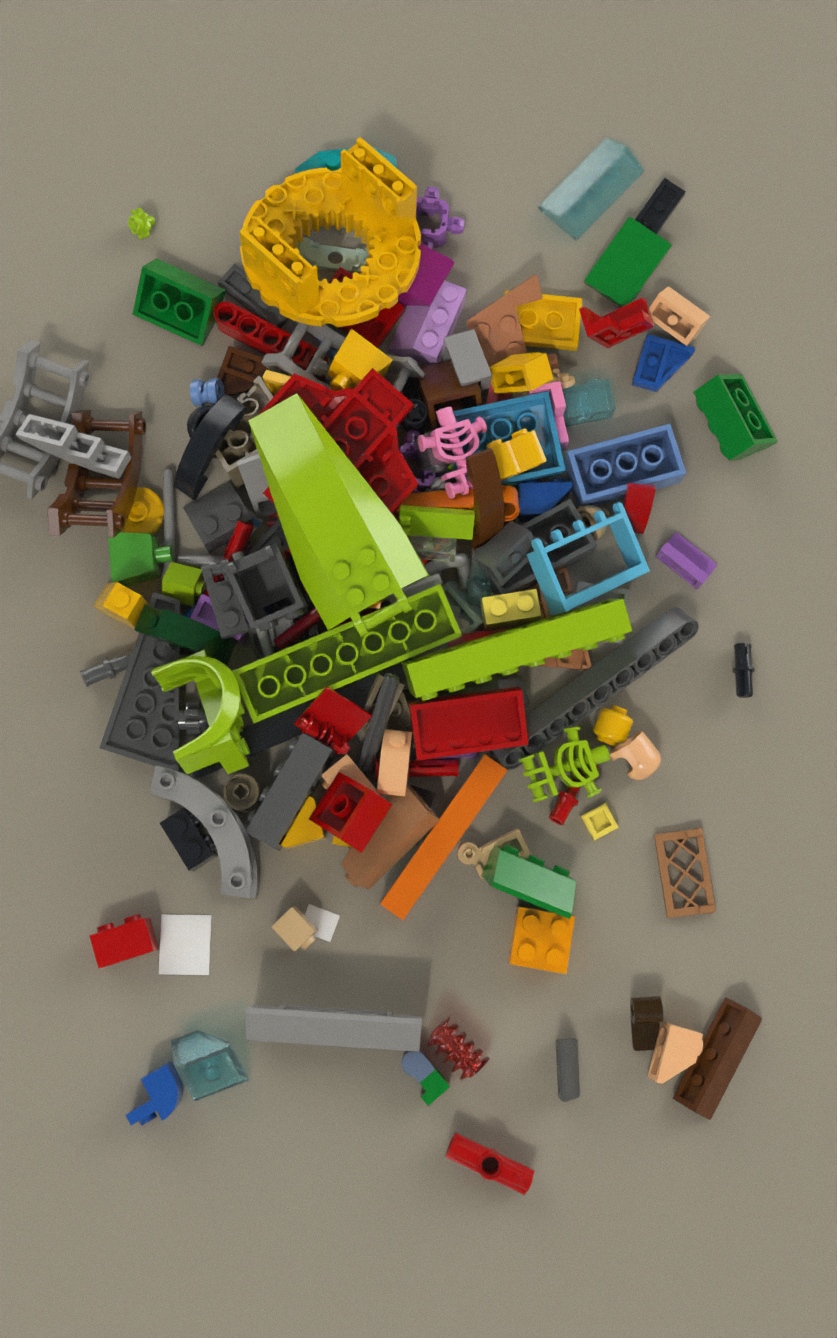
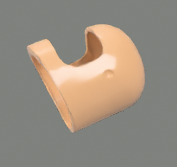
[609,731,661,780]

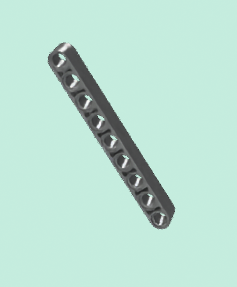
[490,607,699,770]

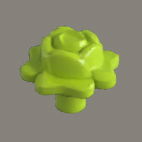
[128,207,155,240]

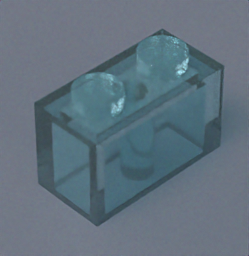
[562,378,616,427]

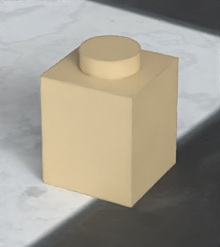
[271,905,318,952]

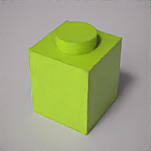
[162,562,206,607]

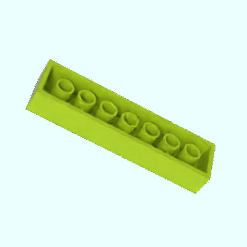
[232,584,462,723]
[401,598,632,701]

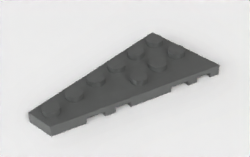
[99,592,181,772]

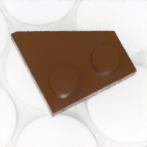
[217,346,270,395]

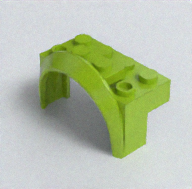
[151,650,250,774]

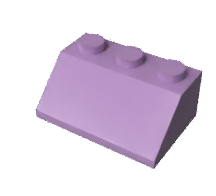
[388,280,467,366]

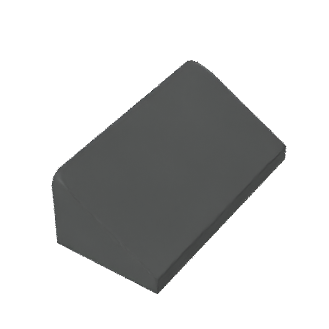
[556,1038,580,1102]

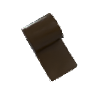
[630,996,663,1051]

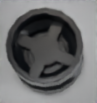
[401,399,428,432]

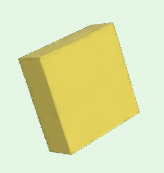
[580,803,619,841]

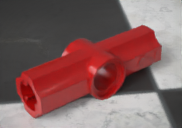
[445,1132,535,1195]

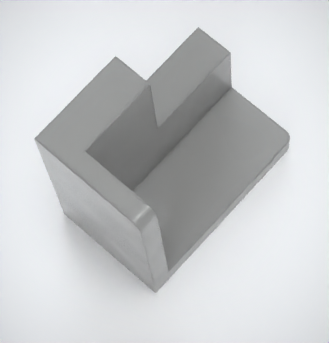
[441,329,492,391]

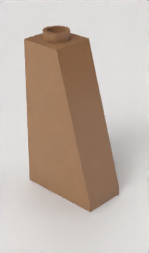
[341,782,440,890]

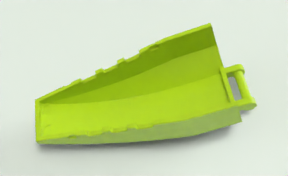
[249,393,429,637]

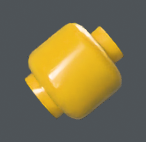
[593,704,633,747]

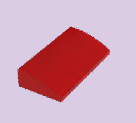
[408,686,529,761]

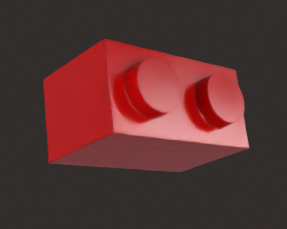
[89,914,159,969]

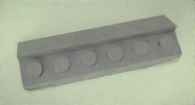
[246,1004,422,1052]

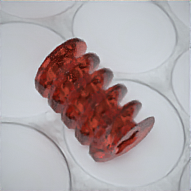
[427,1016,490,1081]

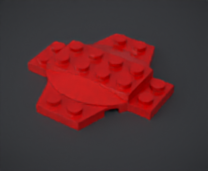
[258,368,419,514]

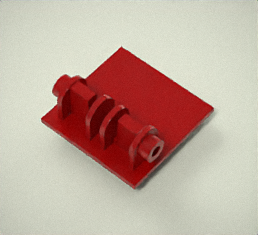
[294,686,372,755]

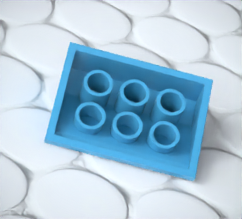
[451,391,566,488]

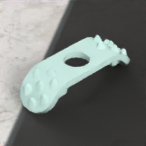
[298,237,369,273]

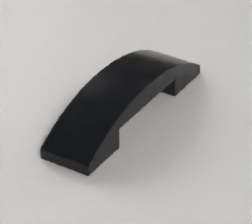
[174,394,248,501]

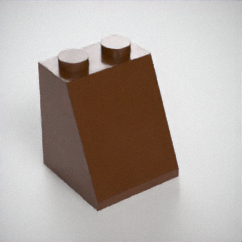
[416,360,482,432]

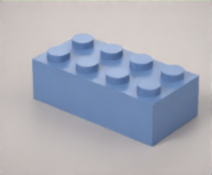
[564,424,686,508]

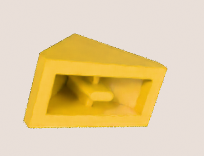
[281,796,326,849]

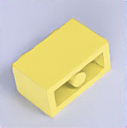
[480,589,541,631]

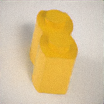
[486,428,547,481]

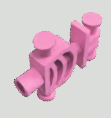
[418,406,487,499]

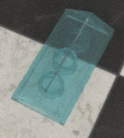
[538,138,644,241]

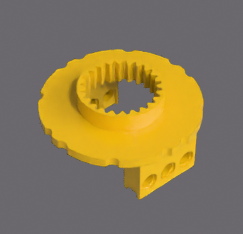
[239,137,421,327]

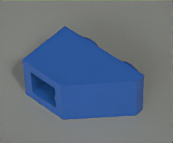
[517,479,572,522]

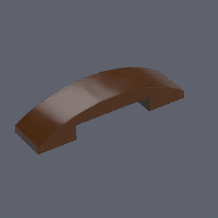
[466,448,504,551]

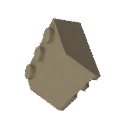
[215,376,274,488]

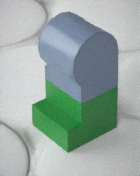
[402,1050,450,1106]

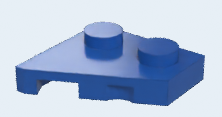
[632,334,695,392]

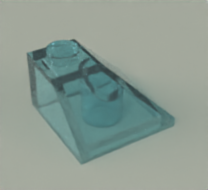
[171,1030,249,1101]

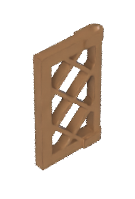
[654,827,716,918]

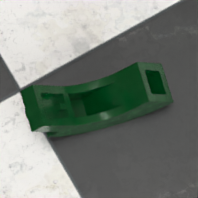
[134,605,236,666]

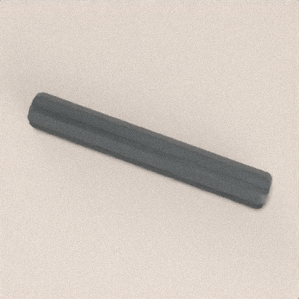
[358,673,399,773]

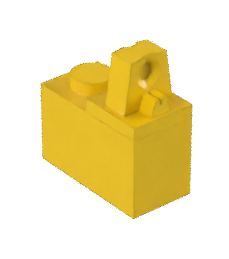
[489,352,554,394]

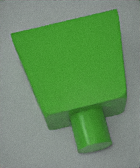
[108,532,174,587]

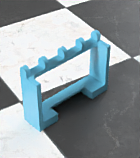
[526,502,650,615]

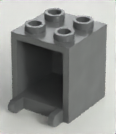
[224,543,308,632]

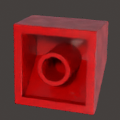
[309,772,392,853]

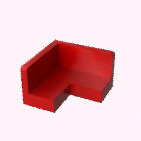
[579,297,655,348]

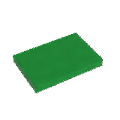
[584,216,672,308]

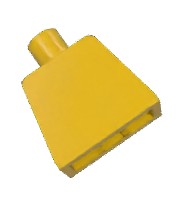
[328,329,393,391]

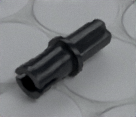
[732,643,755,698]

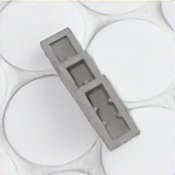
[16,414,132,478]

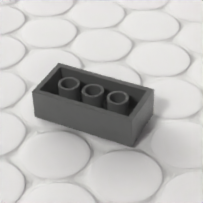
[475,499,597,595]
[245,733,335,851]

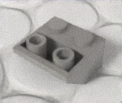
[237,454,277,519]

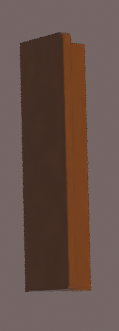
[672,997,762,1120]

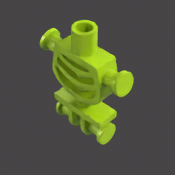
[518,726,610,803]

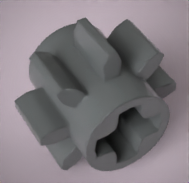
[178,702,209,736]

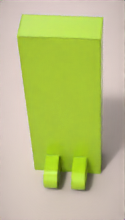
[399,505,475,540]

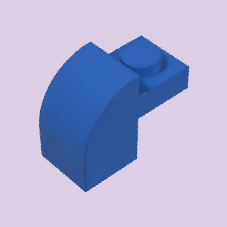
[126,1061,183,1126]

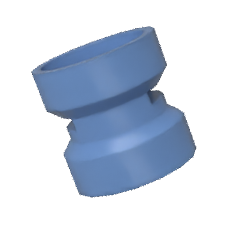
[190,378,224,406]

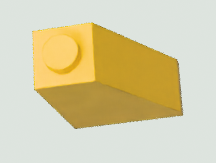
[93,582,149,629]

